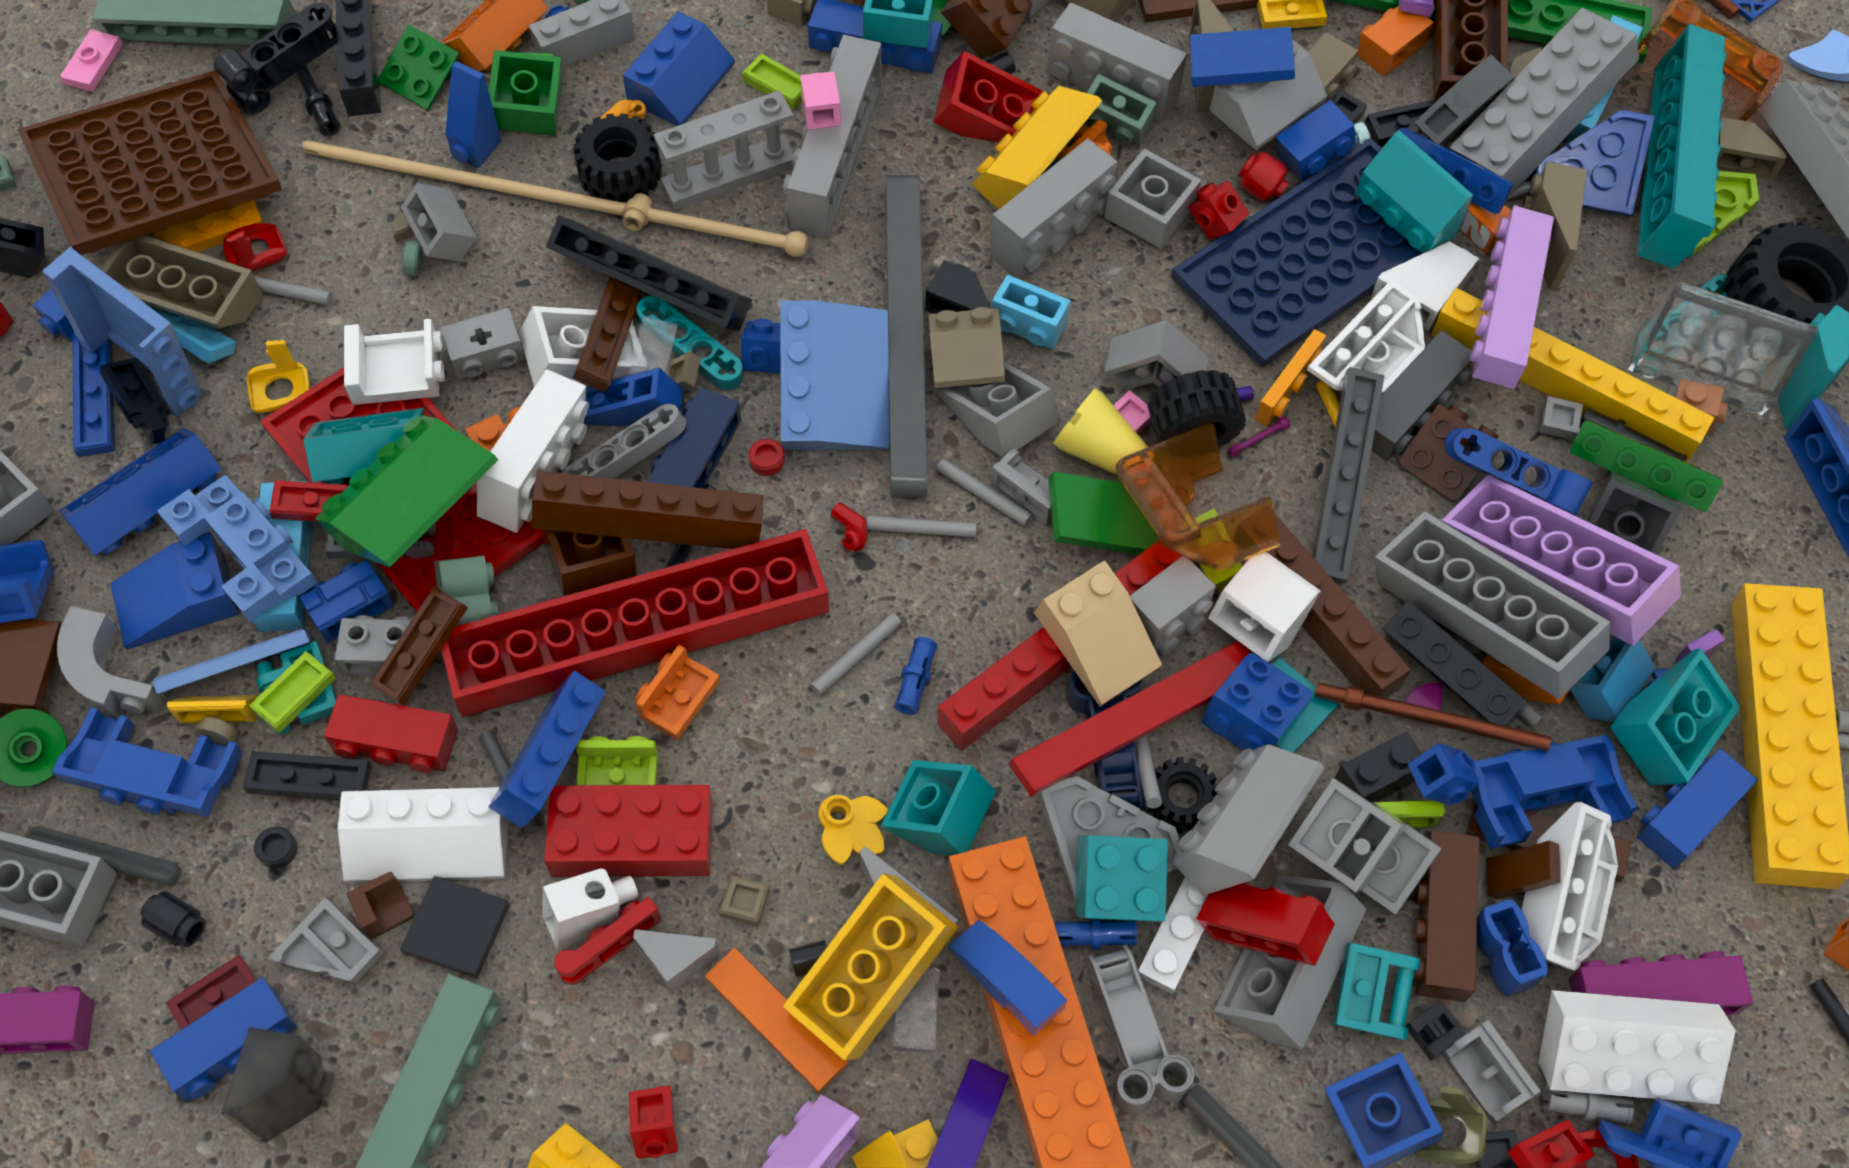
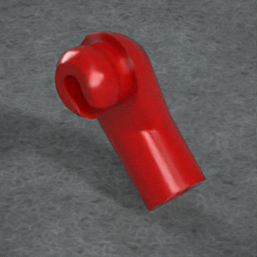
[831,502,868,551]

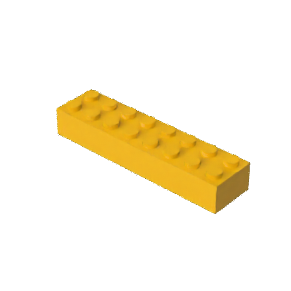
[1731,583,1849,890]

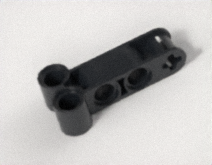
[213,3,337,114]

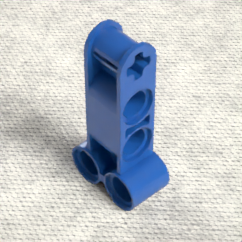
[1444,428,1593,516]

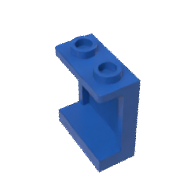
[0,540,54,623]

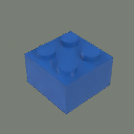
[1325,1052,1443,1168]

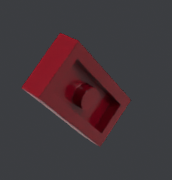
[165,954,257,1030]

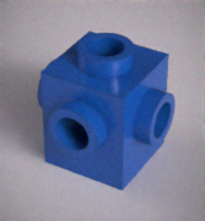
[1407,743,1480,805]

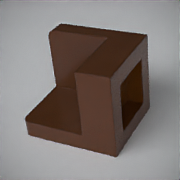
[346,872,415,940]

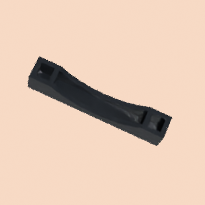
[335,0,381,117]

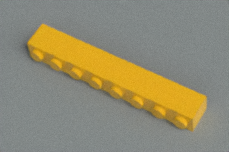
[1431,288,1715,463]

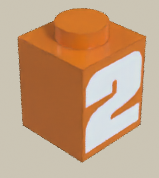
[1460,203,1511,254]

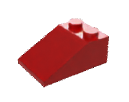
[933,51,1043,143]

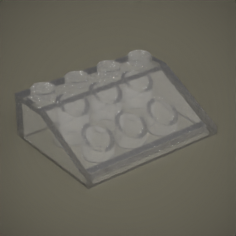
[1628,280,1818,416]

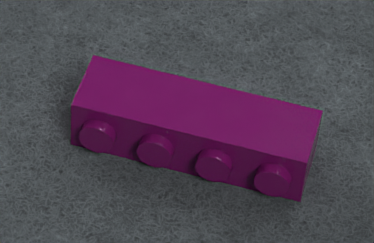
[1568,951,1753,1015]
[0,985,95,1054]

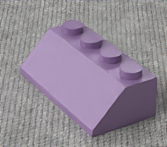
[753,1095,861,1168]

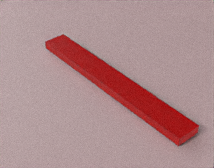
[1009,641,1271,797]

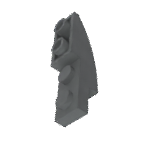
[1410,55,1515,146]

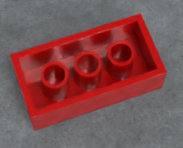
[544,785,713,877]

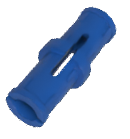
[894,637,938,715]
[1055,918,1137,950]

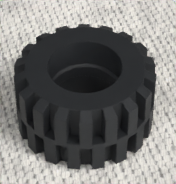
[573,113,662,203]
[1148,370,1246,456]

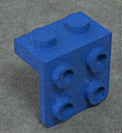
[1201,653,1312,751]

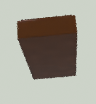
[1487,841,1560,899]

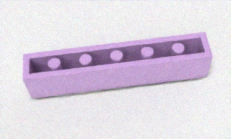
[1470,205,1554,389]

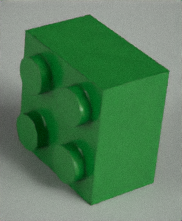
[489,50,563,135]

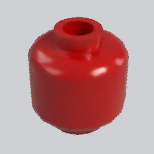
[1237,152,1289,202]

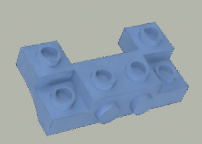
[157,475,317,622]

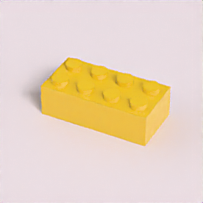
[782,873,959,1061]

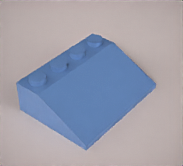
[780,300,890,451]

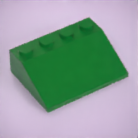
[315,415,499,567]

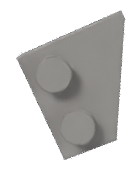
[269,897,385,984]

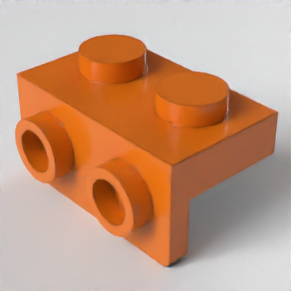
[635,645,720,741]

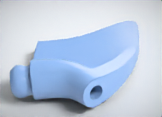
[1787,29,1849,82]

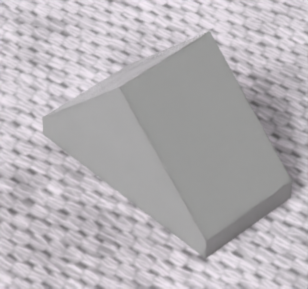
[634,929,719,993]

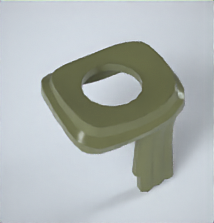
[1415,1085,1487,1164]

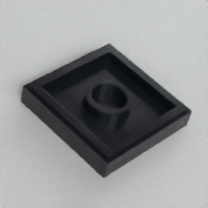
[400,876,510,979]

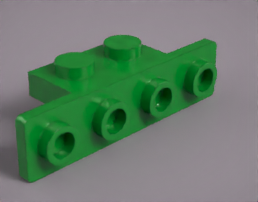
[1570,420,1723,512]

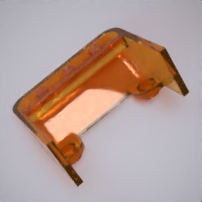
[1638,0,1783,121]
[1116,422,1280,570]

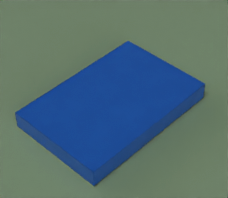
[1190,27,1295,87]

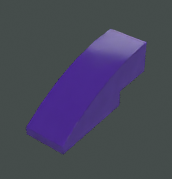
[926,1058,1009,1168]

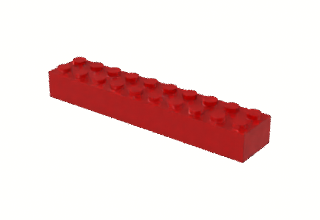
[441,529,829,717]

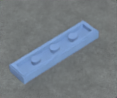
[152,628,313,694]

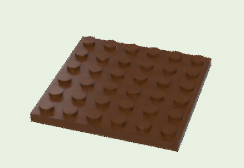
[18,70,282,255]

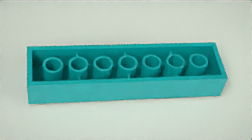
[1637,23,1727,269]

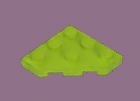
[1692,171,1759,255]

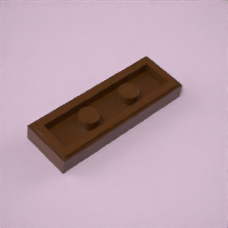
[370,587,468,706]

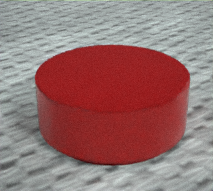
[748,439,785,476]

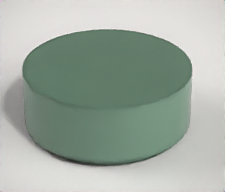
[403,240,423,276]

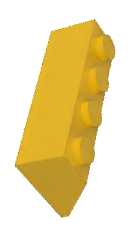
[972,86,1102,210]

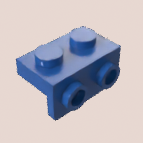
[741,318,781,373]

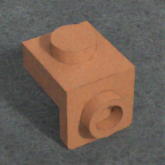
[1675,379,1728,434]

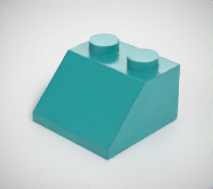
[881,760,996,856]

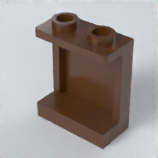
[0,619,62,717]

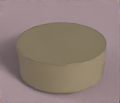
[195,717,238,746]

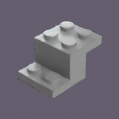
[1288,778,1442,915]

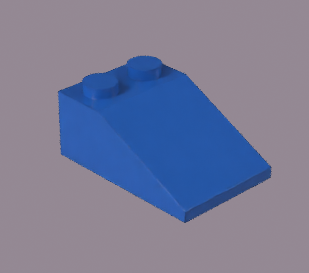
[110,532,239,650]

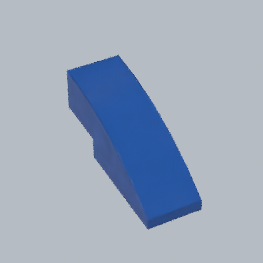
[948,920,1067,1037]

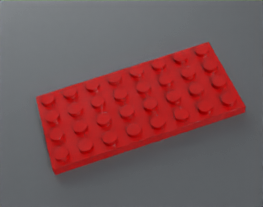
[260,367,544,613]

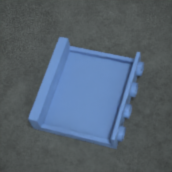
[42,247,202,417]

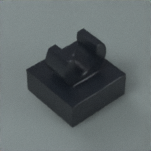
[1405,1001,1466,1061]

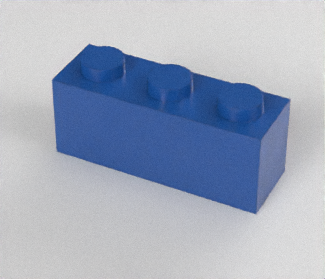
[1637,748,1758,869]
[150,977,298,1101]

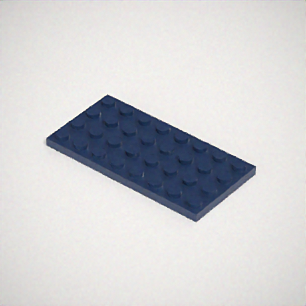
[1171,138,1463,368]

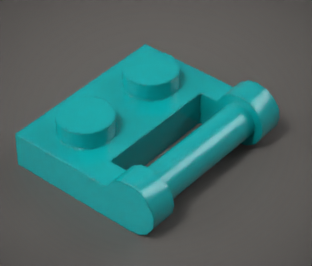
[1333,943,1421,1041]

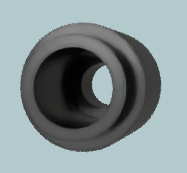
[141,891,206,947]

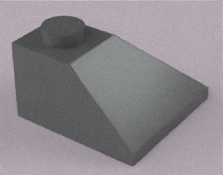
[1587,471,1682,555]

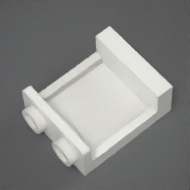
[344,319,445,405]

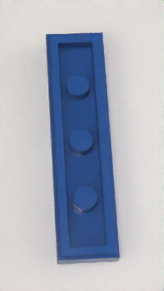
[72,332,115,457]

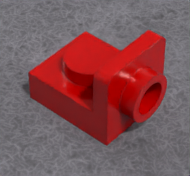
[629,1085,678,1159]

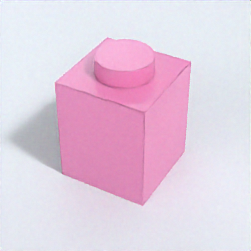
[800,71,841,130]

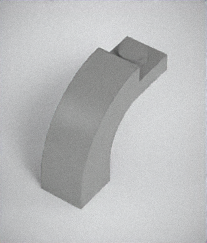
[57,606,165,719]

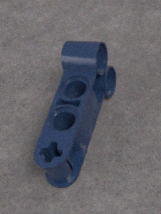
[1066,671,1143,811]

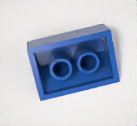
[623,11,735,126]

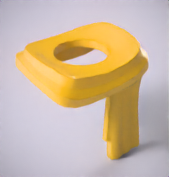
[247,340,310,413]

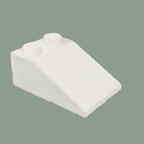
[519,306,647,387]

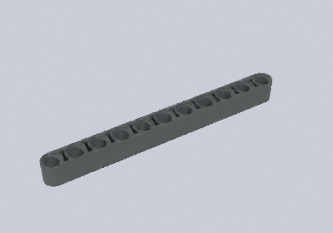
[886,175,927,497]

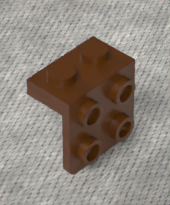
[1399,404,1500,501]

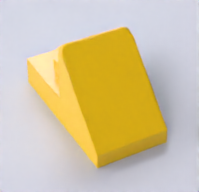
[852,1119,938,1168]

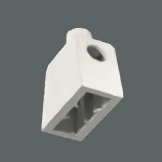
[542,868,638,951]

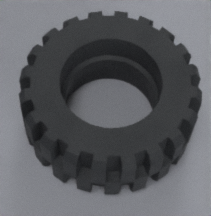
[1724,222,1849,356]

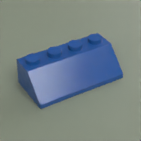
[1783,398,1849,557]
[58,428,222,555]

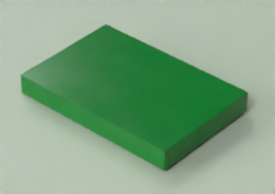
[1048,471,1157,555]

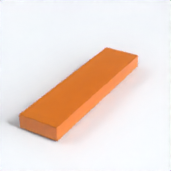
[704,947,848,1094]

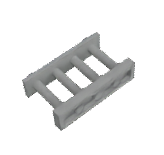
[653,90,794,210]

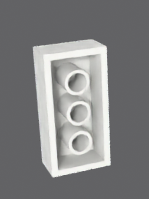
[477,369,589,533]
[1538,990,1736,1104]

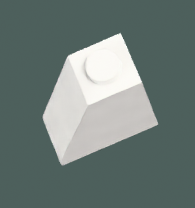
[1371,241,1479,332]

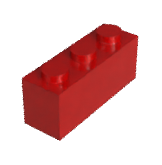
[324,694,458,773]
[1196,882,1335,966]

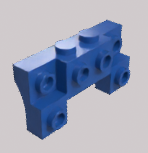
[52,707,243,818]
[1470,734,1638,849]

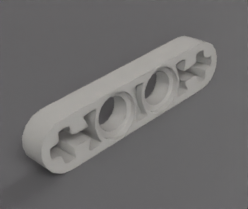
[561,404,686,479]

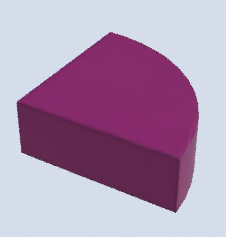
[1405,683,1443,711]

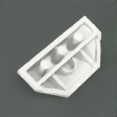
[1307,279,1425,395]
[1521,802,1618,971]

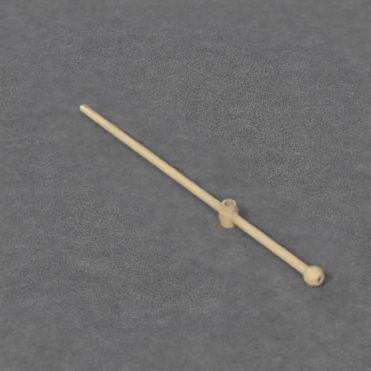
[302,140,809,258]

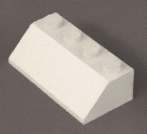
[338,787,509,883]

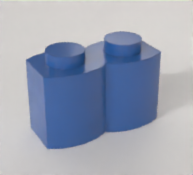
[1477,899,1548,997]

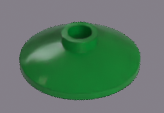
[0,709,68,787]

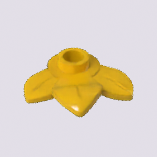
[818,795,888,865]

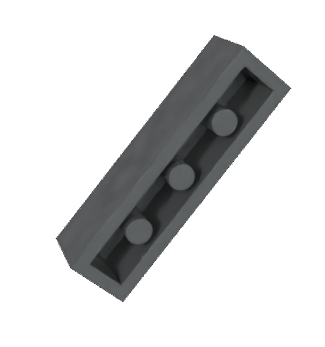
[1371,330,1474,461]

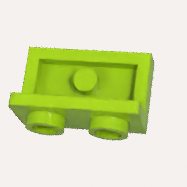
[576,736,659,785]

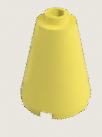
[1053,388,1155,482]

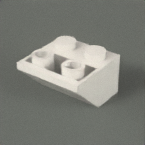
[1208,548,1321,662]

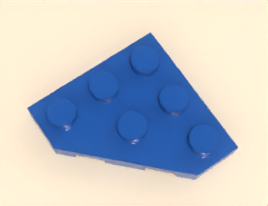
[1530,110,1655,217]

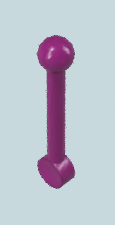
[1228,417,1290,458]

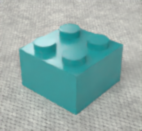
[1075,835,1168,921]

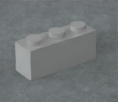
[528,0,635,68]

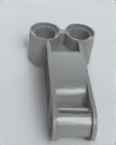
[1086,945,1195,1114]

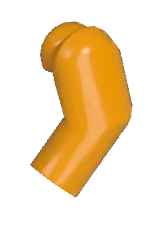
[600,100,647,120]

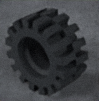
[1147,757,1218,834]

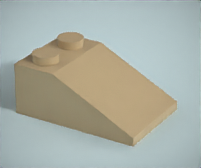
[1034,560,1162,707]

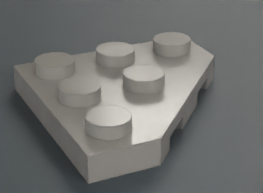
[1039,776,1180,903]

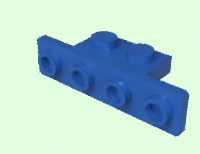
[1399,128,1513,214]
[1598,1097,1742,1168]

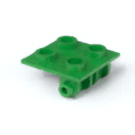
[379,24,460,110]

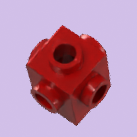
[1188,180,1250,240]

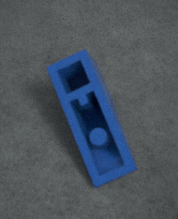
[445,61,502,168]
[584,368,683,426]

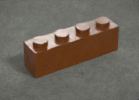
[1412,830,1479,1002]

